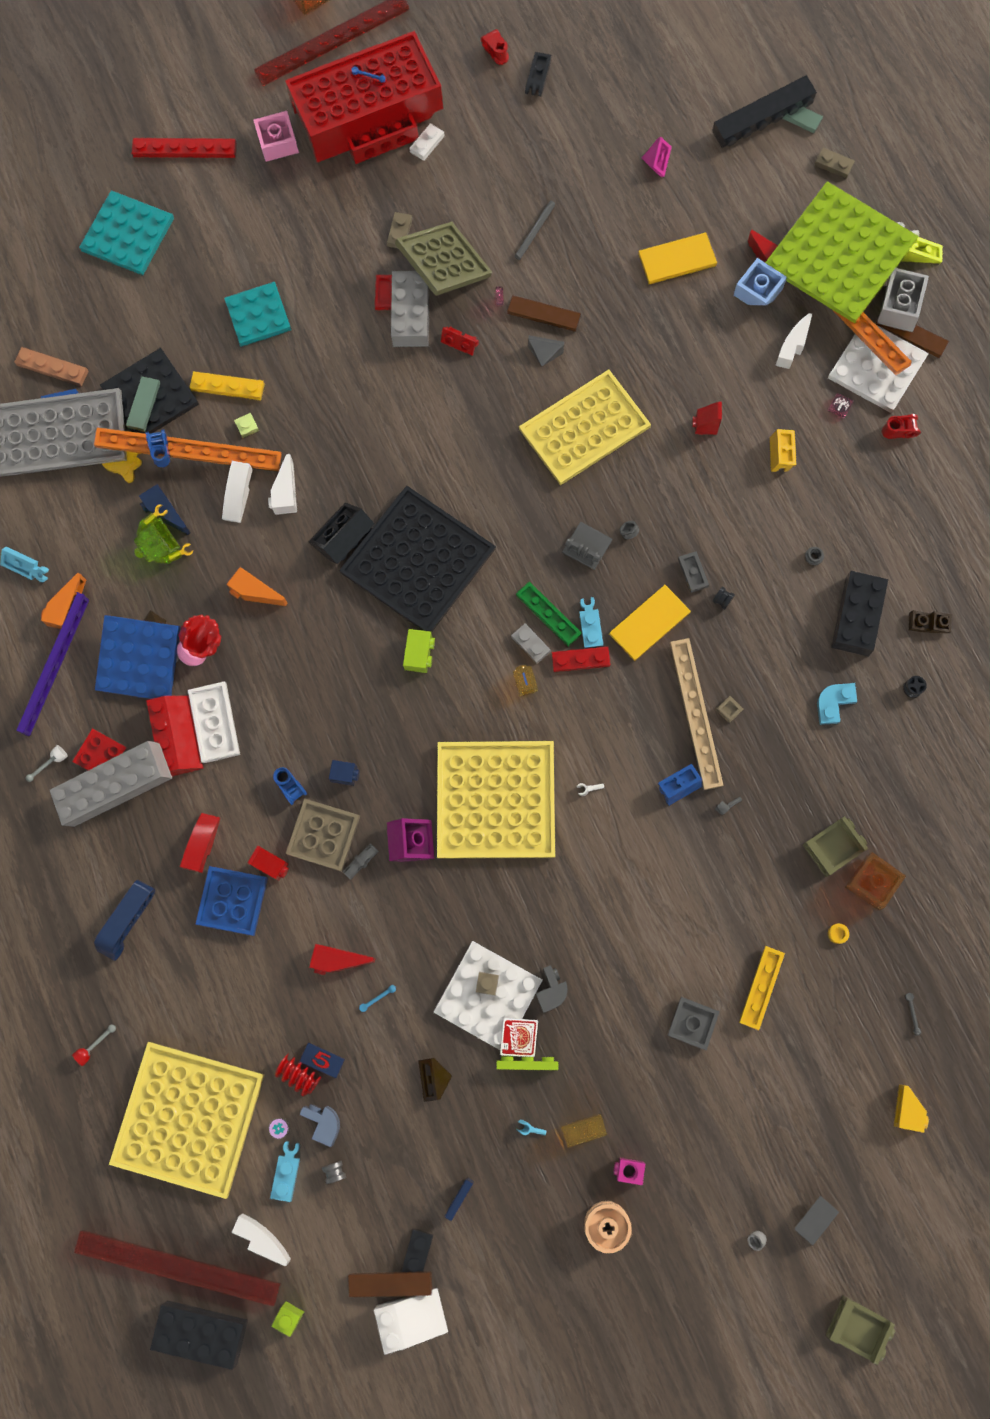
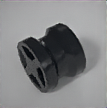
[712,586,735,610]
[903,676,927,698]

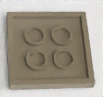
[286,798,360,872]

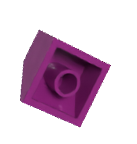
[387,818,435,862]

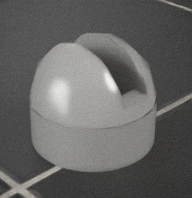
[748,1231,767,1251]

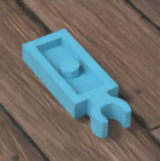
[0,547,49,582]
[579,597,603,649]
[270,1141,300,1202]

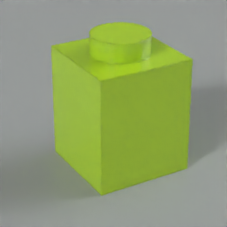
[271,1301,304,1337]

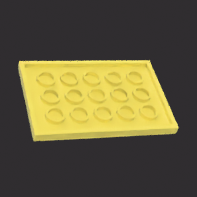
[519,370,651,485]

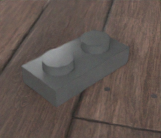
[678,551,709,593]

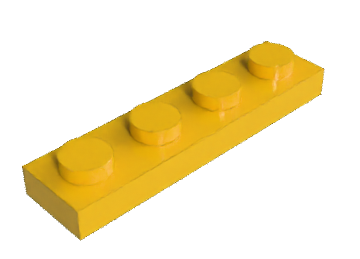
[190,371,264,400]
[739,946,785,1030]

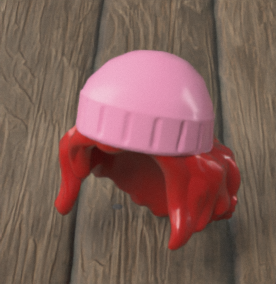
[177,615,222,666]

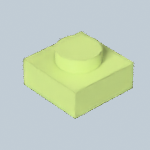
[234,413,259,438]

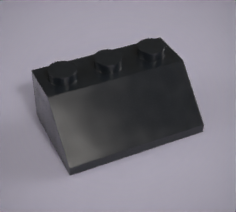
[308,502,375,564]

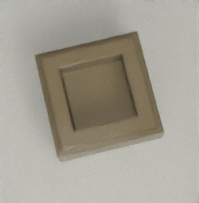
[716,696,744,723]

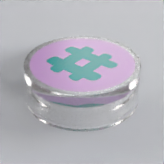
[268,1118,290,1139]

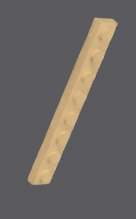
[670,638,724,790]

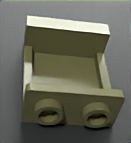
[803,816,868,877]
[826,1295,895,1365]

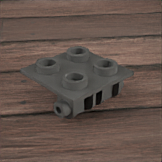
[562,522,613,570]

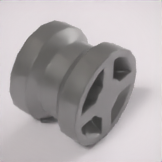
[322,1161,346,1184]

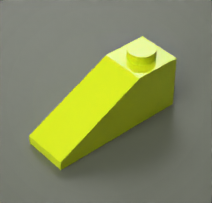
[901,237,943,264]

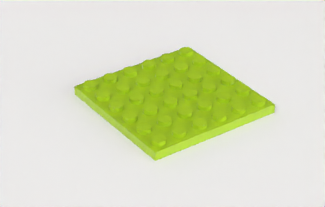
[765,181,918,323]

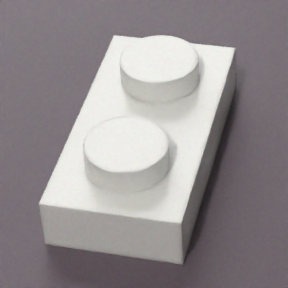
[410,123,444,161]

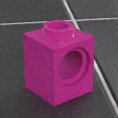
[613,1158,645,1185]

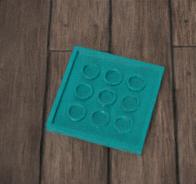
[79,190,174,275]

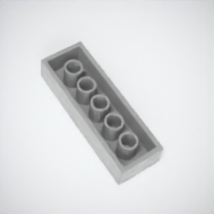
[50,741,172,827]

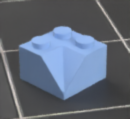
[734,258,787,305]

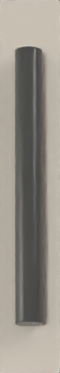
[515,201,555,260]

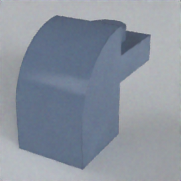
[300,1104,340,1147]

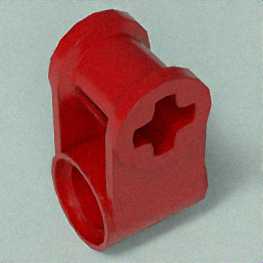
[481,29,509,65]
[882,414,921,439]

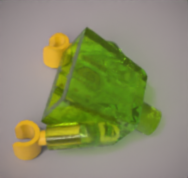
[134,505,194,564]

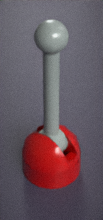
[72,1025,116,1066]

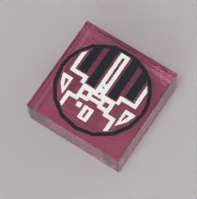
[828,393,853,418]

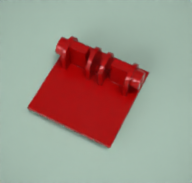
[72,728,127,770]

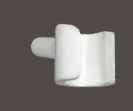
[577,783,604,796]

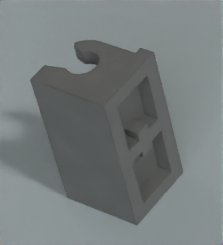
[794,1196,839,1246]

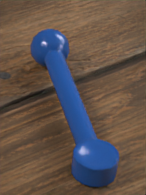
[351,67,386,83]

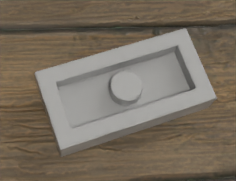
[511,623,551,664]

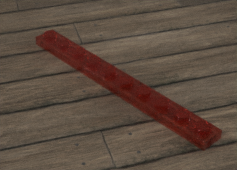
[254,0,409,86]
[74,1230,281,1307]

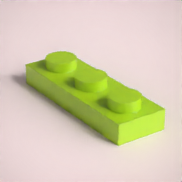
[497,1056,558,1070]

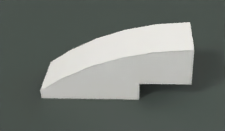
[775,314,812,369]
[222,461,253,523]
[232,1214,291,1266]

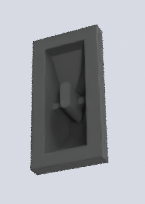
[528,335,564,366]

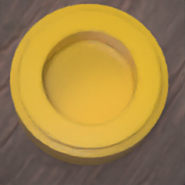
[828,923,849,944]

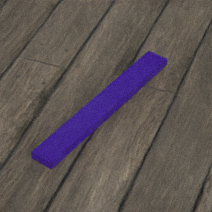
[16,592,89,737]

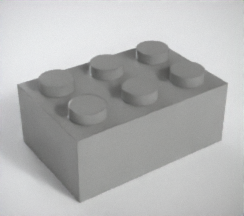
[877,268,929,332]

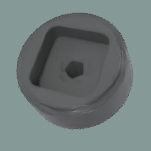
[620,521,639,539]

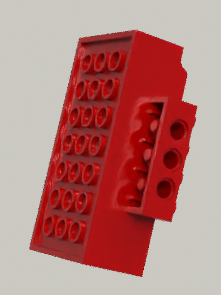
[285,31,443,164]

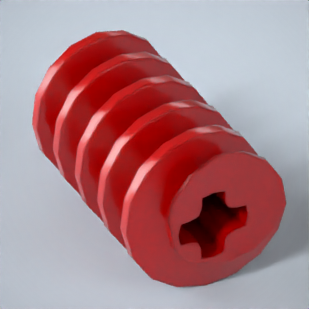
[275,1054,322,1097]

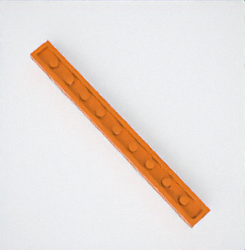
[94,427,282,472]

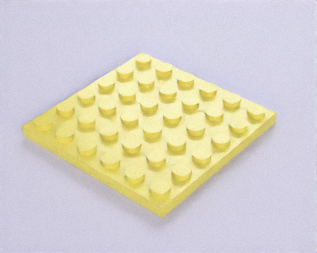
[437,741,555,859]
[109,1042,264,1199]

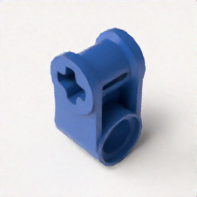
[146,429,170,467]
[273,767,307,805]

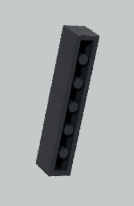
[712,75,817,148]

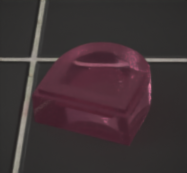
[495,286,504,306]

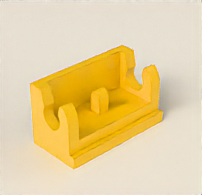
[769,429,796,472]

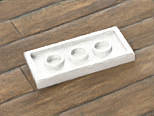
[188,681,240,763]

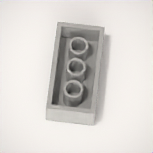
[391,271,429,347]

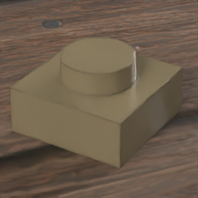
[476,972,499,996]

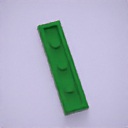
[516,582,582,647]

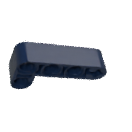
[94,880,155,961]

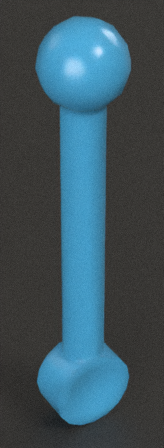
[359,985,396,1012]

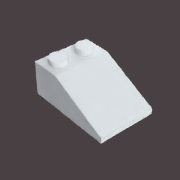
[374,1288,448,1355]

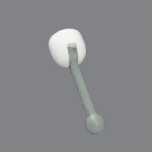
[26,745,68,782]

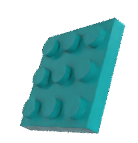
[224,282,291,347]

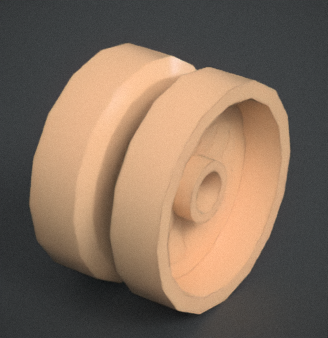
[584,1201,631,1253]

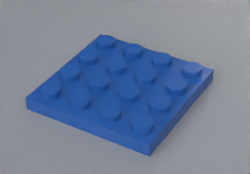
[95,615,181,699]

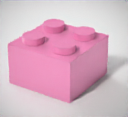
[254,111,299,162]

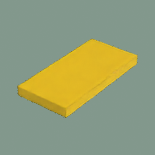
[638,232,717,284]
[609,585,691,661]

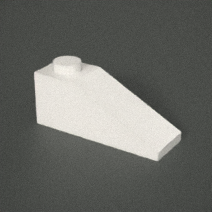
[268,454,297,515]

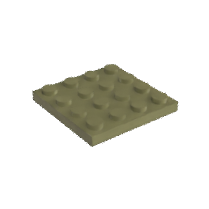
[395,222,492,296]

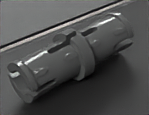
[343,843,379,880]

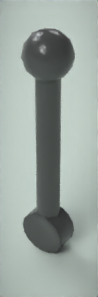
[905,993,921,1036]

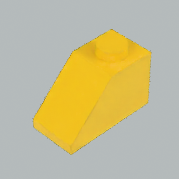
[894,1085,929,1133]

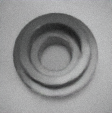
[805,547,824,565]

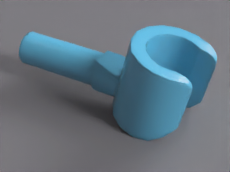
[516,1120,546,1135]

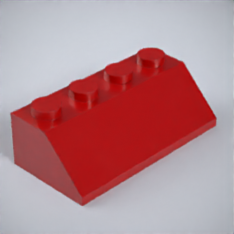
[146,696,204,776]

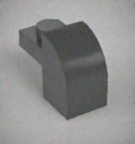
[536,965,567,1013]

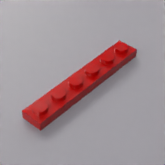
[132,138,237,158]

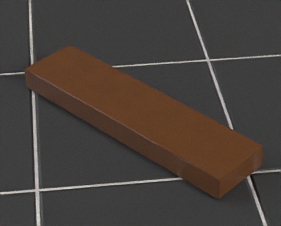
[507,295,581,332]
[876,320,949,359]
[348,1272,432,1297]

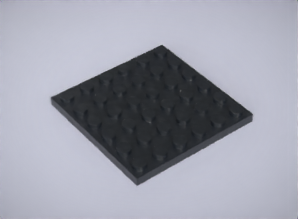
[339,485,496,633]

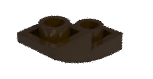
[909,610,952,633]

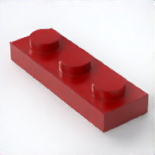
[552,647,610,672]

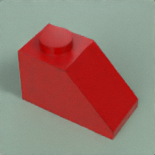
[692,402,722,435]

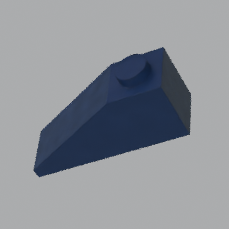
[139,484,190,535]

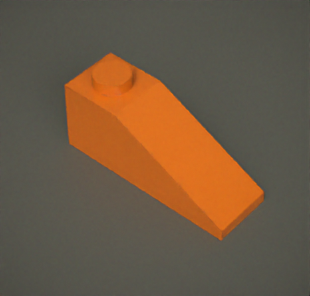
[227,567,288,606]
[41,573,86,629]

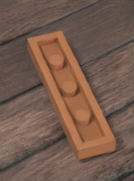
[15,347,89,387]

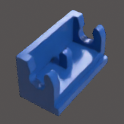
[658,764,702,806]

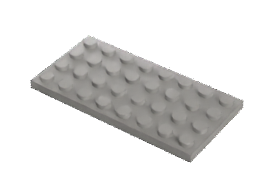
[0,388,127,477]

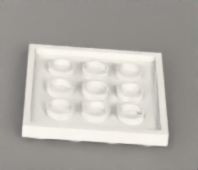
[828,325,929,413]
[434,941,542,1050]

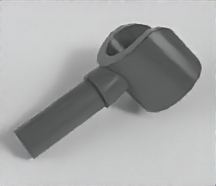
[715,797,742,815]

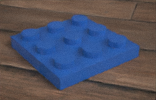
[196,866,268,936]

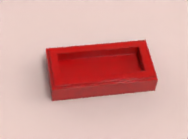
[375,275,392,310]

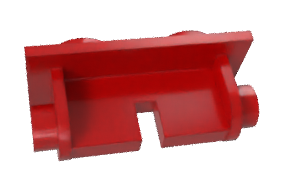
[441,326,479,356]

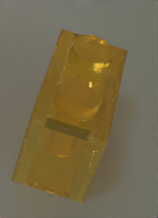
[561,1113,607,1148]

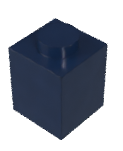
[329,760,360,786]

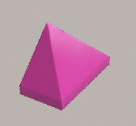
[642,137,671,177]

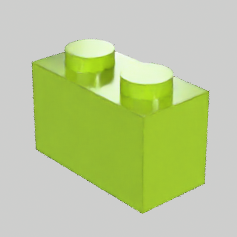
[403,629,435,673]

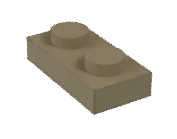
[815,148,855,179]
[387,212,412,248]

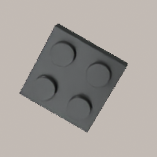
[667,997,720,1051]

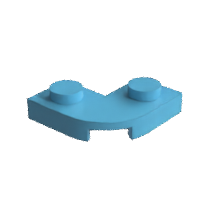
[817,683,857,725]

